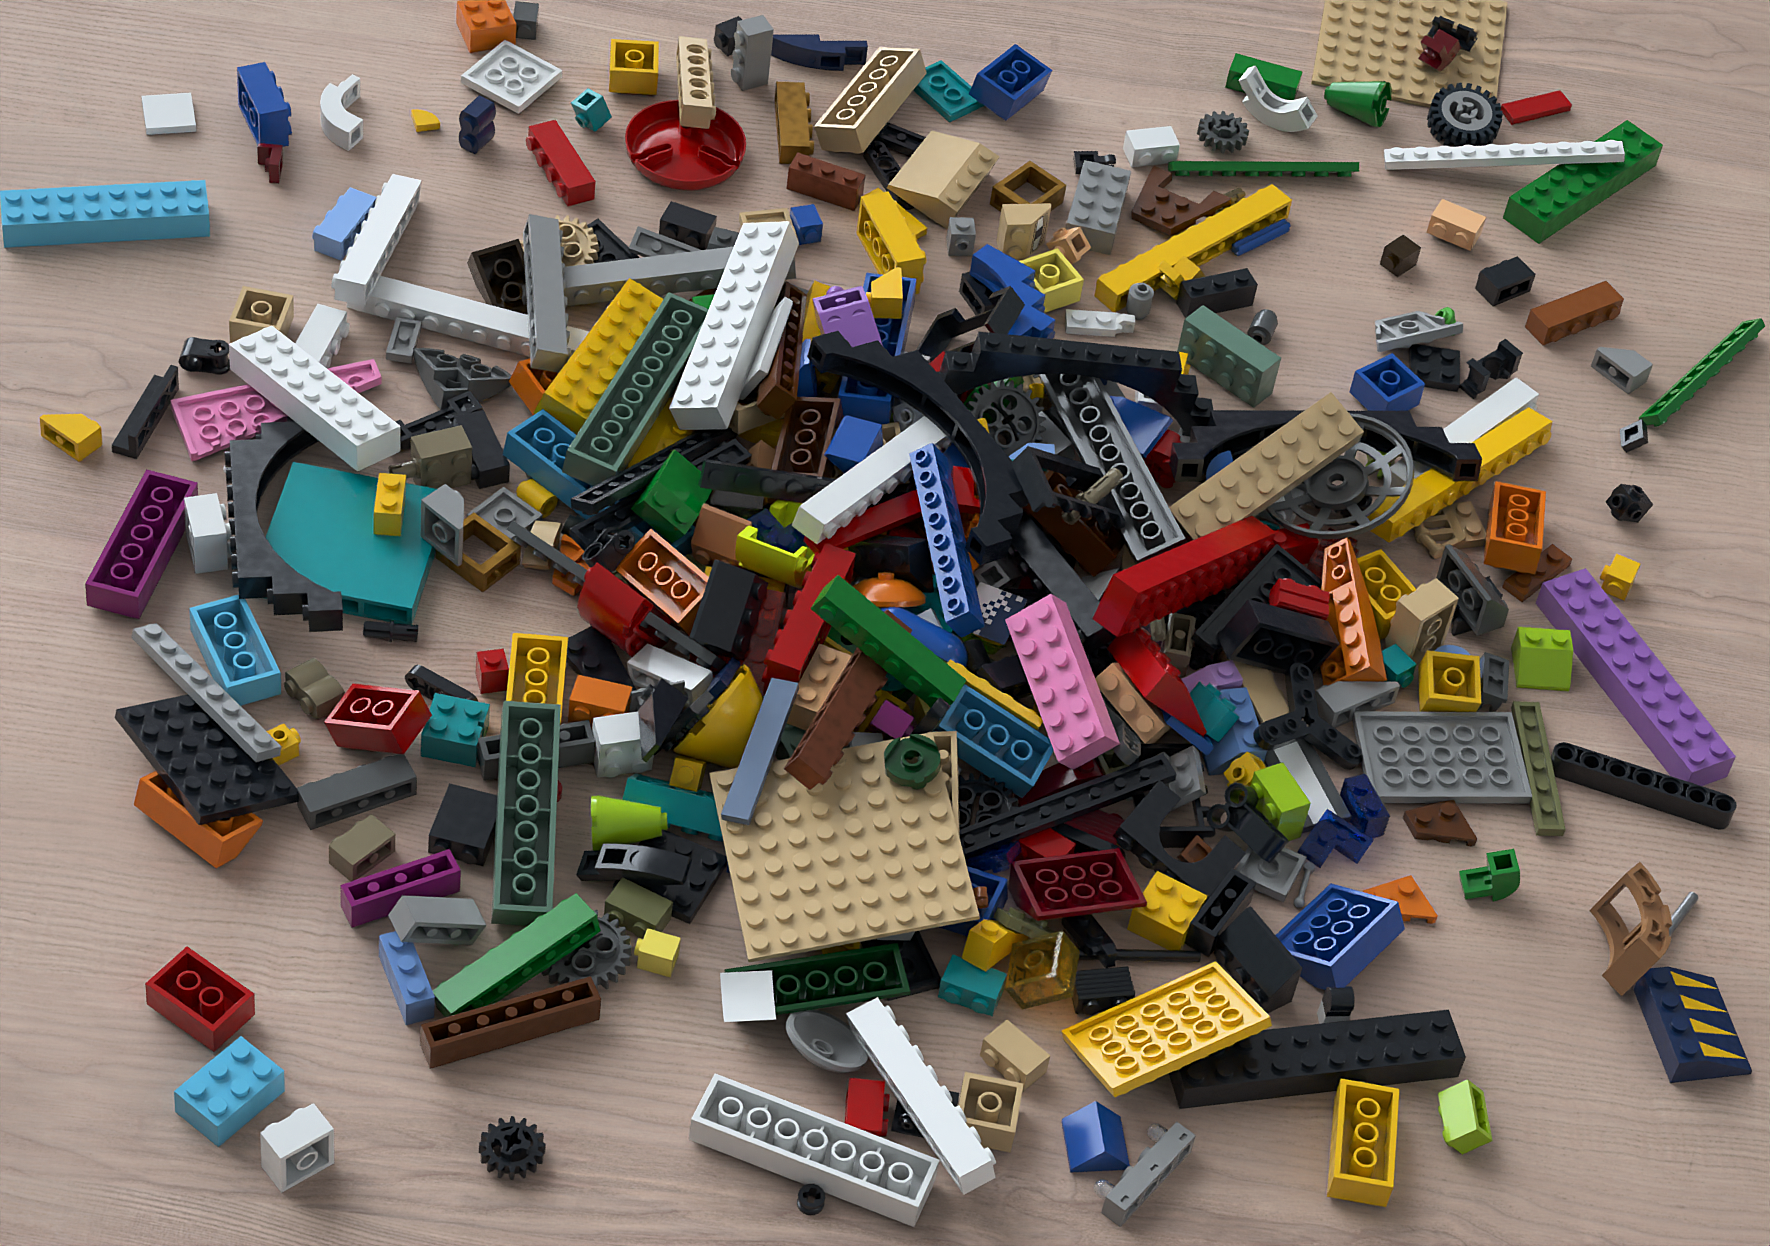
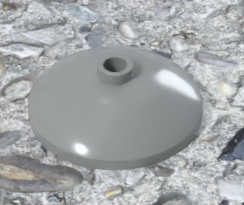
[786,1009,868,1073]

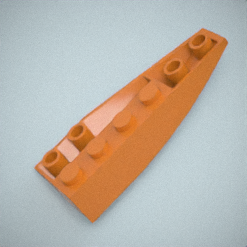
[1320,538,1387,685]

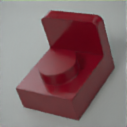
[257,143,283,184]

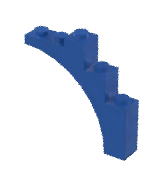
[970,244,1056,339]

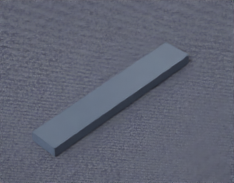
[721,678,799,825]

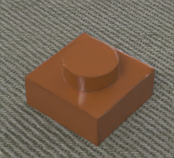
[1177,835,1212,863]

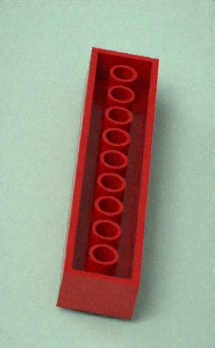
[1093,515,1277,637]

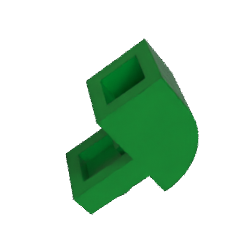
[1459,849,1520,902]

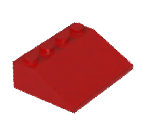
[1107,627,1207,736]

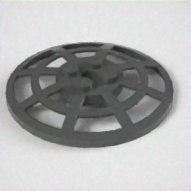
[1265,413,1414,539]

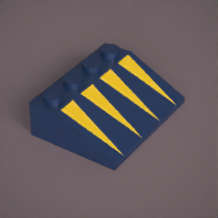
[1633,966,1752,1083]

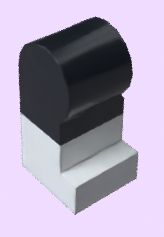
[1317,986,1355,1024]

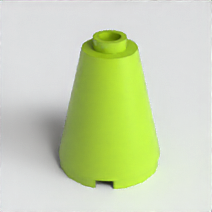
[591,795,667,850]

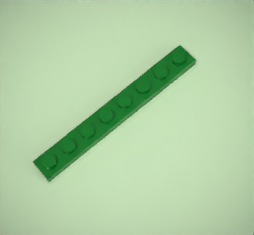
[1168,161,1359,177]
[1639,318,1765,427]

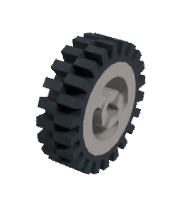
[1427,83,1503,147]

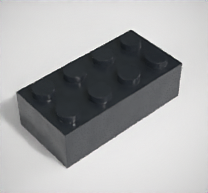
[1217,599,1340,675]

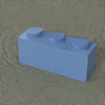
[379,931,435,1025]

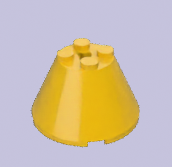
[672,664,764,769]

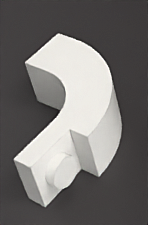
[1239,66,1317,132]
[320,74,363,151]

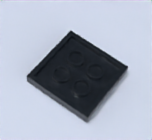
[612,830,728,924]

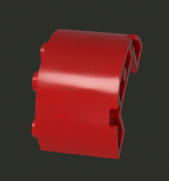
[577,562,680,657]

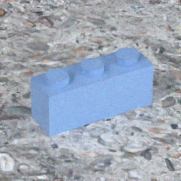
[312,187,376,261]

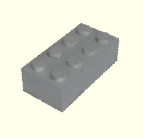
[1066,160,1131,255]

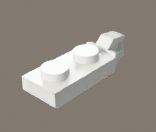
[1065,309,1135,337]

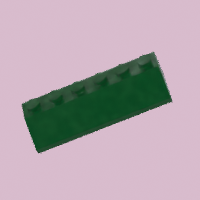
[724,943,910,1015]

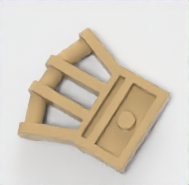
[1412,501,1486,559]

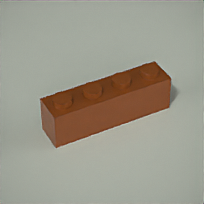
[1525,281,1624,346]

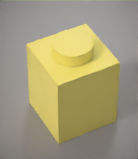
[634,928,681,977]

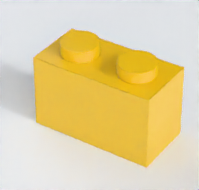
[374,473,406,536]

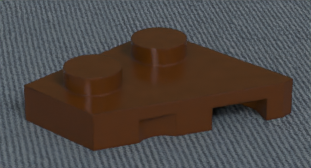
[1403,800,1477,847]

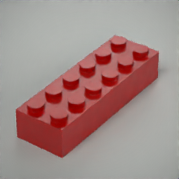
[761,543,856,695]

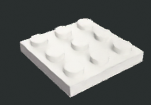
[461,40,562,114]

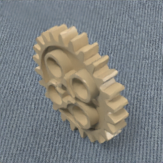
[519,215,599,267]

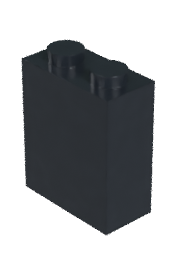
[428,783,497,866]

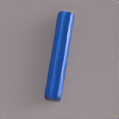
[1231,219,1291,256]

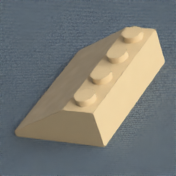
[887,130,999,229]

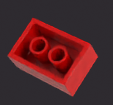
[324,684,432,754]
[145,946,255,1052]

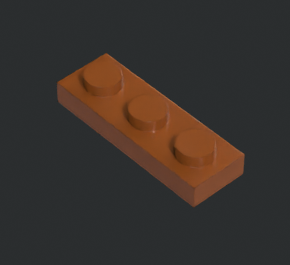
[1502,544,1572,602]

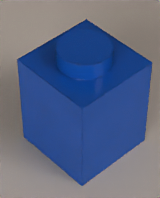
[790,204,823,245]

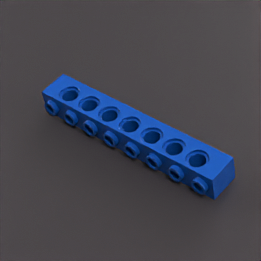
[909,443,985,638]

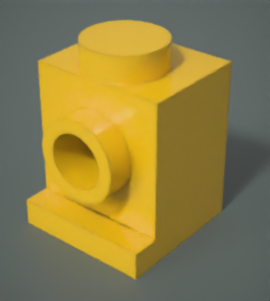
[266,723,301,766]

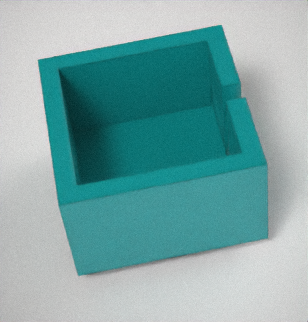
[421,693,490,768]

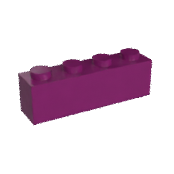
[340,849,461,928]

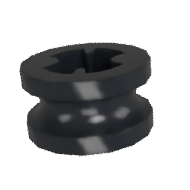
[797,1184,825,1215]

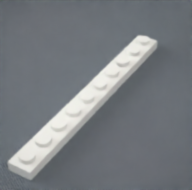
[1384,140,1625,170]

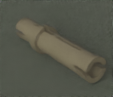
[1061,468,1123,525]

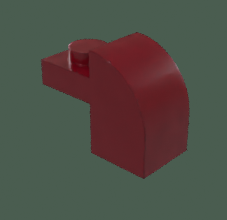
[1418,29,1461,71]

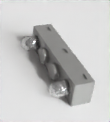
[1094,1122,1196,1227]

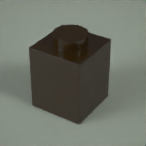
[1380,235,1421,277]

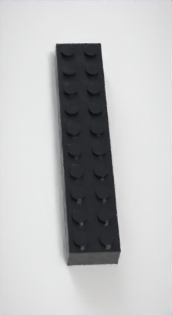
[1169,1009,1466,1109]

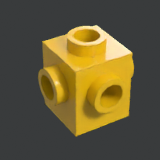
[1223,752,1267,797]

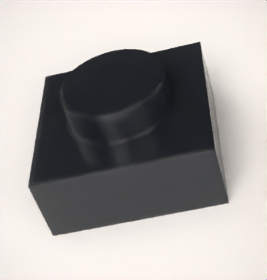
[1620,419,1648,453]

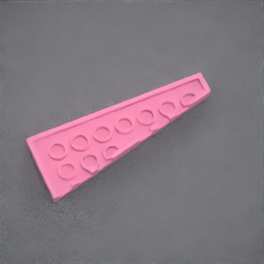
[170,359,382,461]

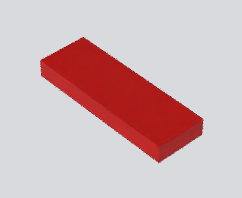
[1500,90,1572,125]

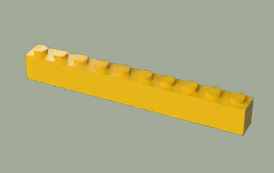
[1094,184,1292,313]
[1367,407,1553,543]

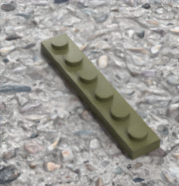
[1511,701,1566,836]

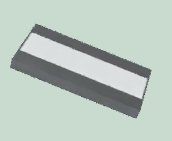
[1264,739,1351,833]

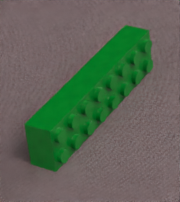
[1503,120,1663,244]

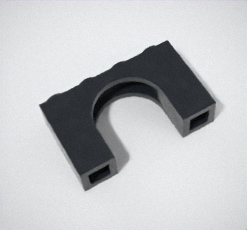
[1113,780,1246,900]

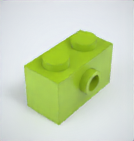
[1438,1079,1493,1155]

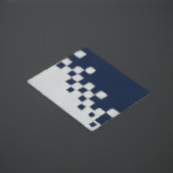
[972,582,1027,645]

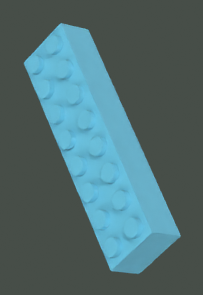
[0,180,210,248]

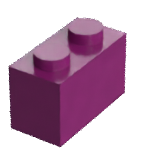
[867,700,915,741]

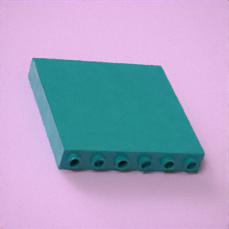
[264,462,437,625]

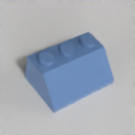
[1201,687,1267,776]

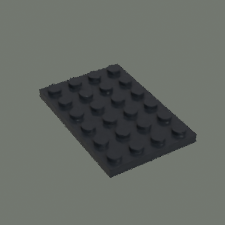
[115,694,299,825]

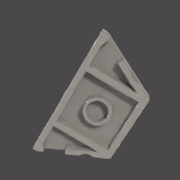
[1375,311,1463,352]

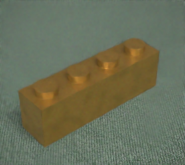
[774,81,814,164]

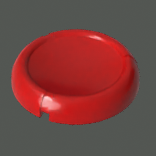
[625,100,746,191]

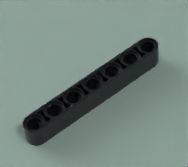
[1551,742,1737,830]

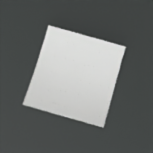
[720,970,776,1022]

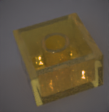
[1005,931,1080,1010]

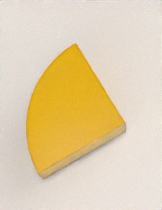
[411,109,440,132]

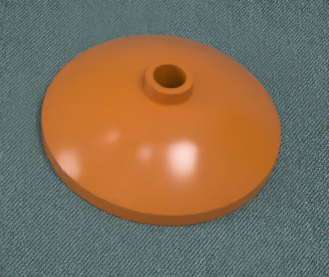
[853,572,926,607]

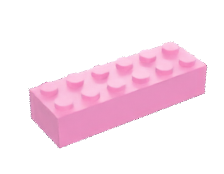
[1005,594,1120,770]

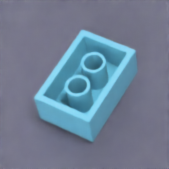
[174,1036,285,1147]

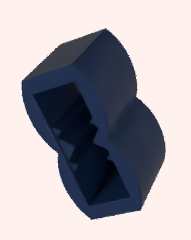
[459,95,496,154]

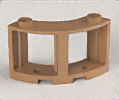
[1589,862,1672,996]

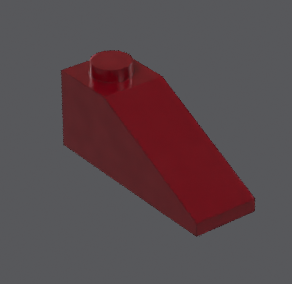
[1013,758,1103,807]

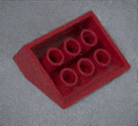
[1008,848,1147,921]

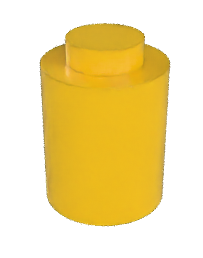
[516,479,558,518]

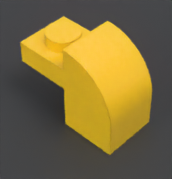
[1157,256,1206,300]

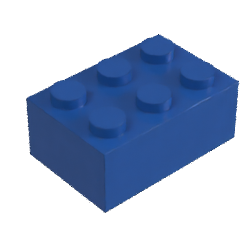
[969,44,1052,121]
[237,62,292,147]

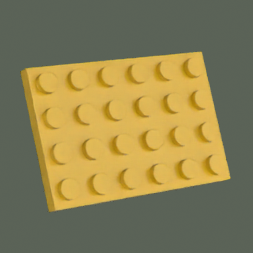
[1061,961,1272,1098]

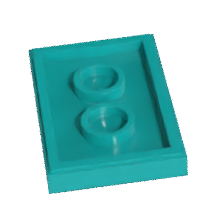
[913,60,984,123]

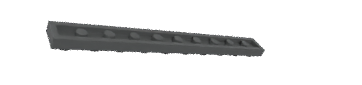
[507,521,726,671]

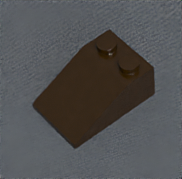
[467,239,528,314]

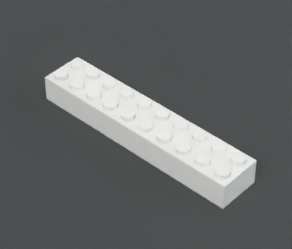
[669,221,799,430]

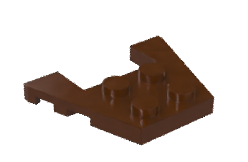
[1131,166,1232,236]

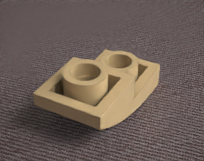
[522,520,562,570]

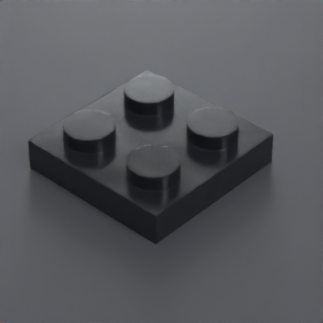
[1409,344,1460,392]

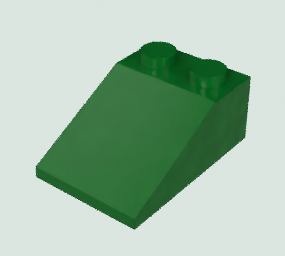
[631,450,712,543]

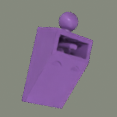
[813,286,883,347]

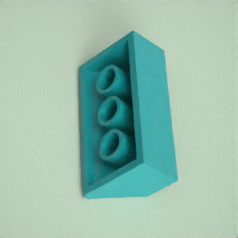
[622,773,723,842]

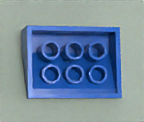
[1276,883,1405,990]

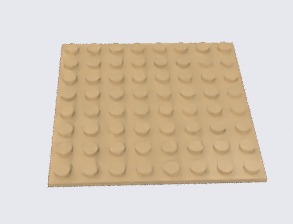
[1311,0,1508,108]
[709,732,980,962]

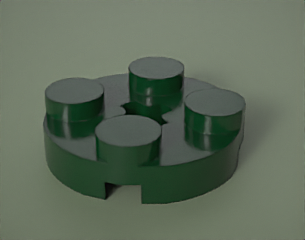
[884,734,941,790]

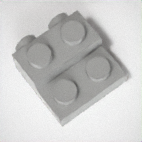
[1144,746,1206,811]

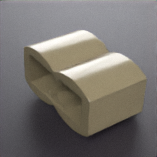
[284,658,345,719]

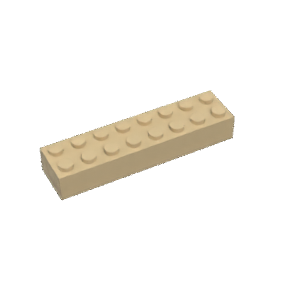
[1169,392,1364,543]

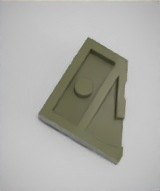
[993,907,1069,952]

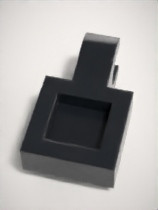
[1073,151,1116,174]

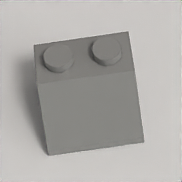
[421,484,464,566]

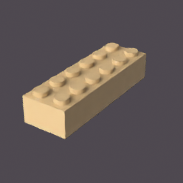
[814,47,927,154]

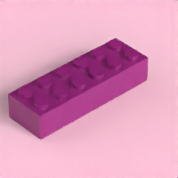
[85,469,198,619]

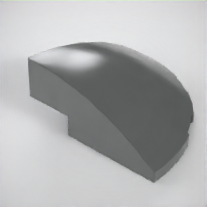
[413,348,512,410]

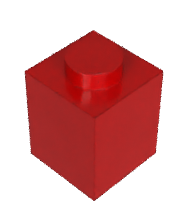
[475,648,509,694]

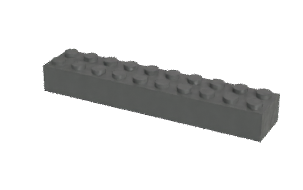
[1038,374,1187,565]

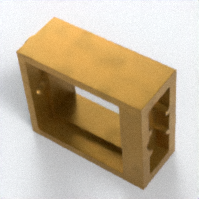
[990,161,1066,212]
[436,512,521,592]

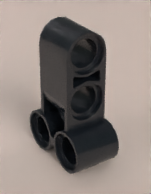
[1207,783,1289,863]

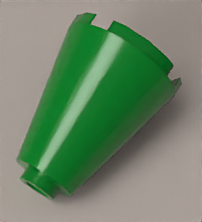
[1324,81,1392,127]

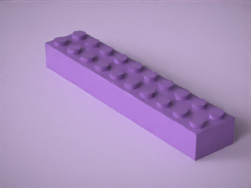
[1536,568,1736,786]

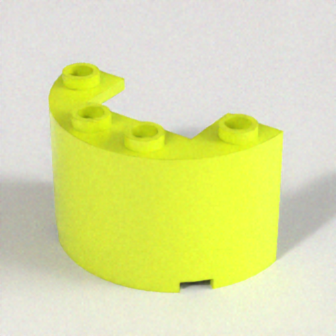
[735,499,815,589]

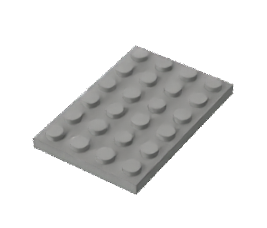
[1352,711,1532,804]

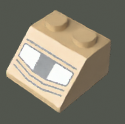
[996,203,1051,260]

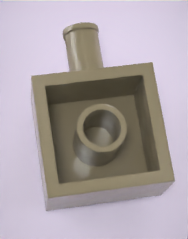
[388,425,472,489]

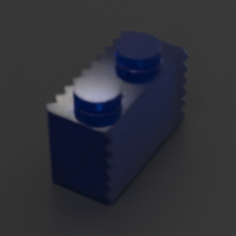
[1340,774,1390,841]

